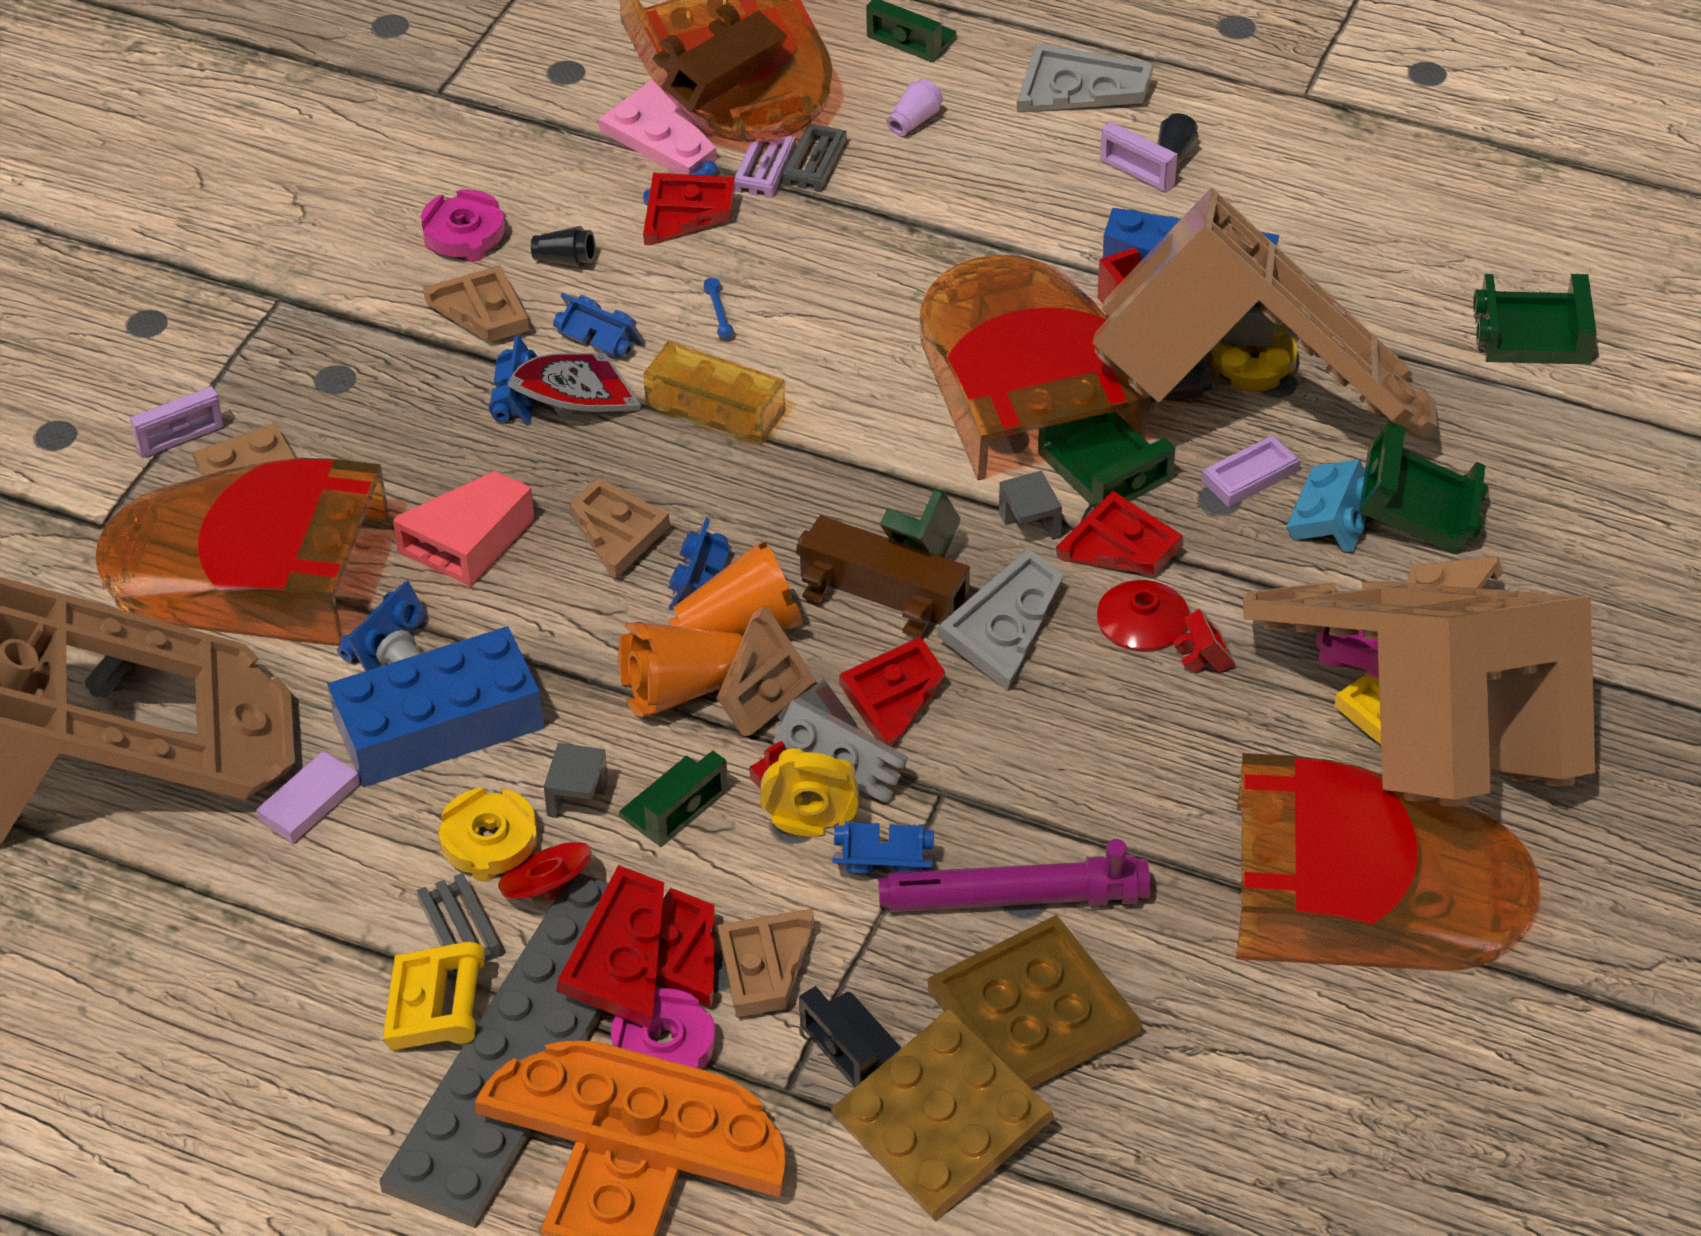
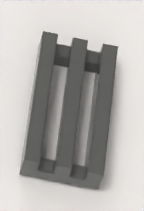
[782,123,847,192]
[417,873,501,973]

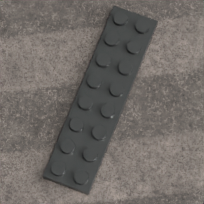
[379,873,608,1228]

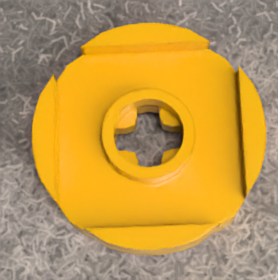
[1209,323,1297,391]
[760,748,859,837]
[438,788,538,882]

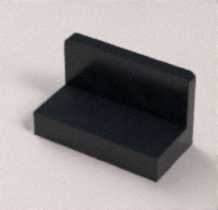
[799,986,901,1088]

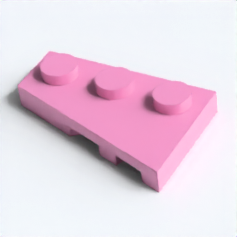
[598,79,717,174]

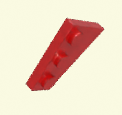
[556,865,665,1029]

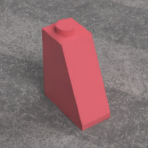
[393,471,535,586]

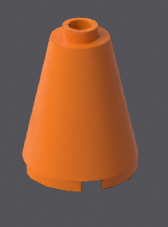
[668,541,803,637]
[618,622,742,717]

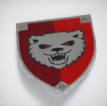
[508,353,642,418]

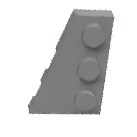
[1017,43,1153,112]
[937,548,1064,691]

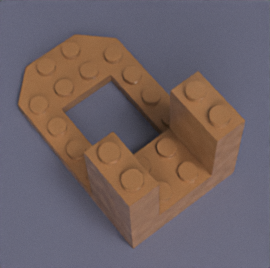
[1092,187,1437,439]
[0,577,295,845]
[1243,581,1595,806]

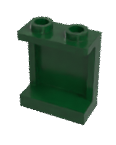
[1473,274,1597,365]
[1038,390,1176,509]
[1359,421,1488,554]

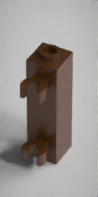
[653,3,788,113]
[796,515,970,638]

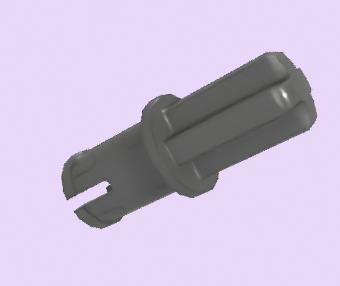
[85,655,138,698]

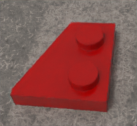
[643,173,736,246]
[1056,491,1184,575]
[839,637,945,748]
[655,887,715,1007]

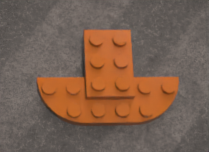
[475,1041,785,1236]

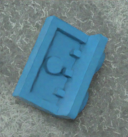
[1286,459,1368,552]

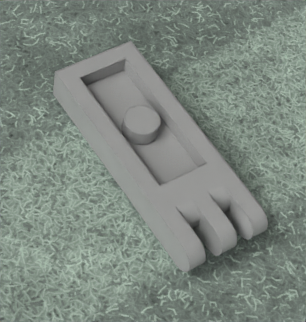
[773,697,908,802]

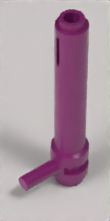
[878,839,1150,912]

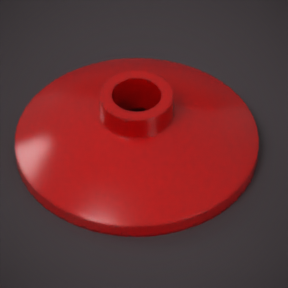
[1097,580,1190,652]
[498,842,593,901]

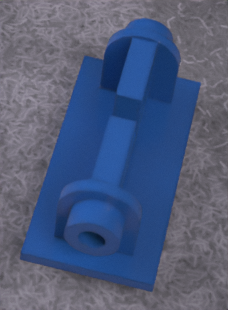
[553,292,645,359]
[488,335,538,426]
[667,517,730,610]
[337,581,428,671]
[832,821,934,873]

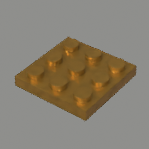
[928,915,1141,1088]
[831,1008,1054,1221]

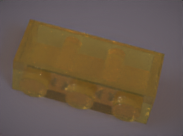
[643,341,786,444]

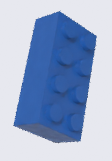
[327,626,544,788]

